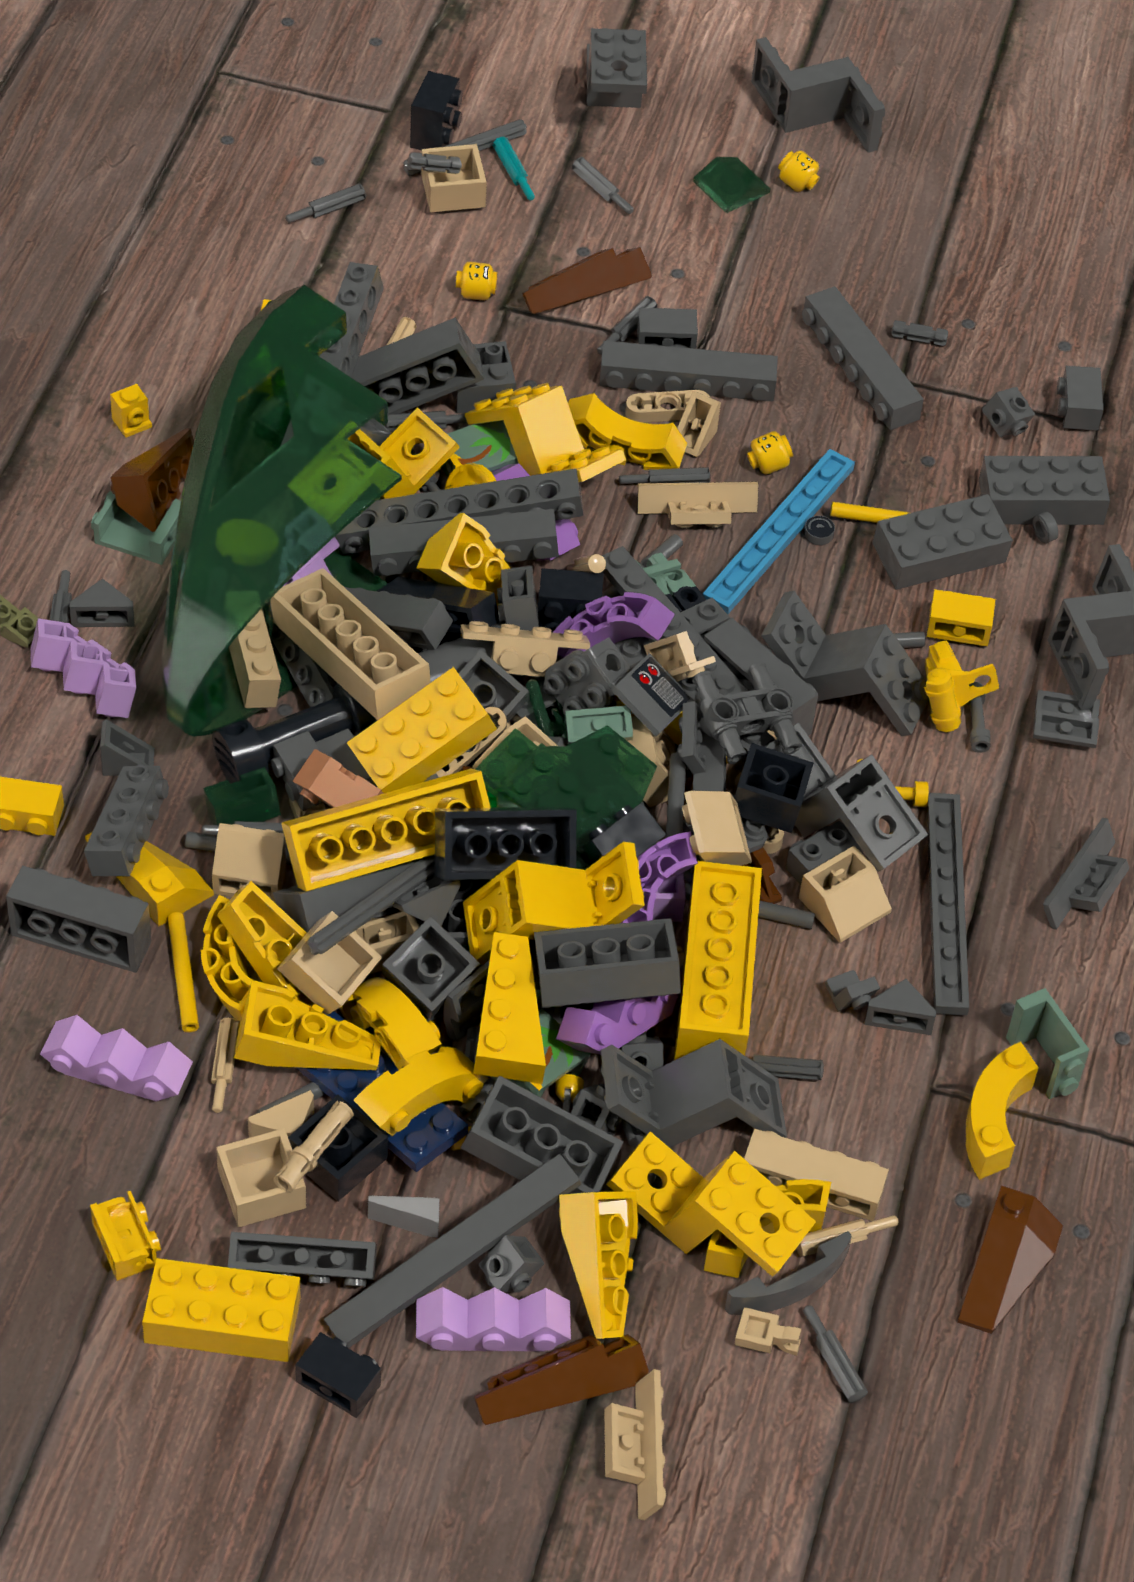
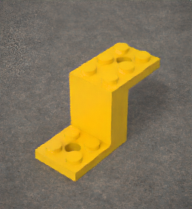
[464,383,626,482]
[287,407,460,528]
[463,842,645,965]
[606,1131,816,1277]

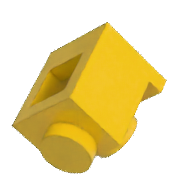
[110,384,152,438]

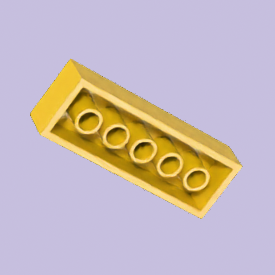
[281,769,491,891]

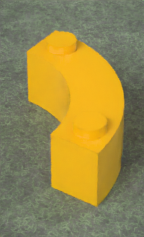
[568,393,687,470]
[201,895,252,1022]
[339,977,442,1070]
[965,1041,1039,1180]
[354,1047,488,1136]
[704,1179,831,1278]

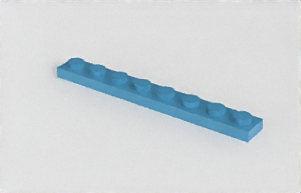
[703,449,855,614]

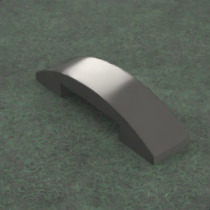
[725,1231,852,1315]

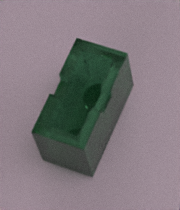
[203,767,281,825]

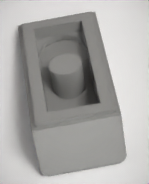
[368,1196,440,1238]

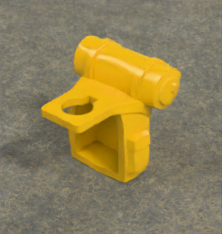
[924,640,999,732]

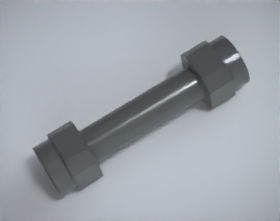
[966,682,991,753]

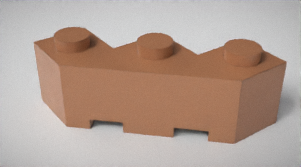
[293,749,383,808]

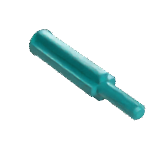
[493,137,535,200]

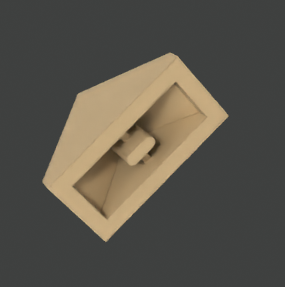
[677,391,721,457]
[248,1090,314,1138]

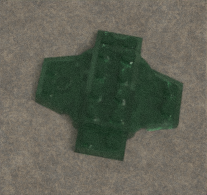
[475,725,657,870]

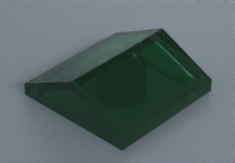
[693,157,771,213]

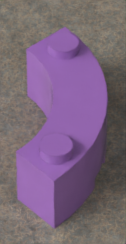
[553,592,675,660]
[621,832,698,923]

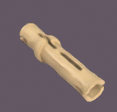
[274,1101,354,1193]

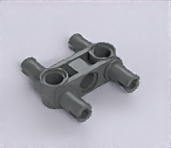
[692,662,802,764]

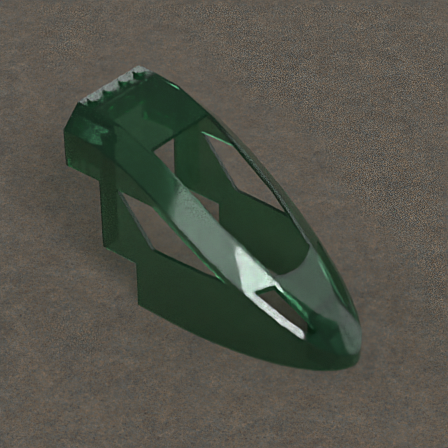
[162,285,402,737]

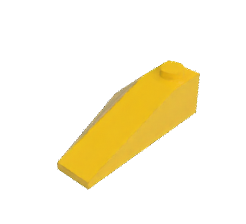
[417,513,510,614]
[85,832,214,927]
[234,980,381,1070]
[559,1191,638,1339]

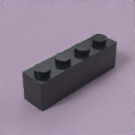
[376,576,500,634]

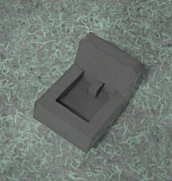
[825,970,880,1012]

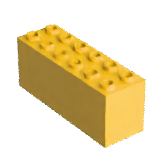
[674,861,762,1061]

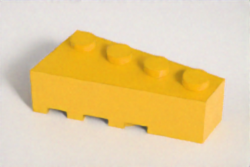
[217,881,314,1007]
[473,932,546,1084]

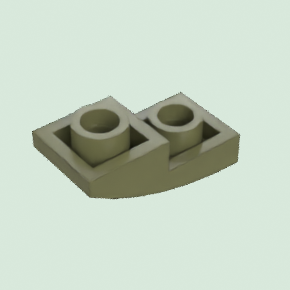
[0,595,40,648]

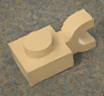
[735,1307,801,1355]

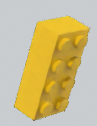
[347,667,497,793]
[142,1258,301,1362]

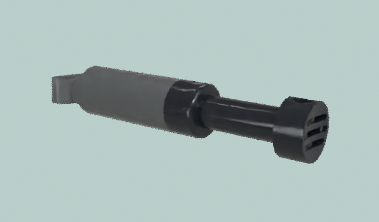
[212,621,545,790]

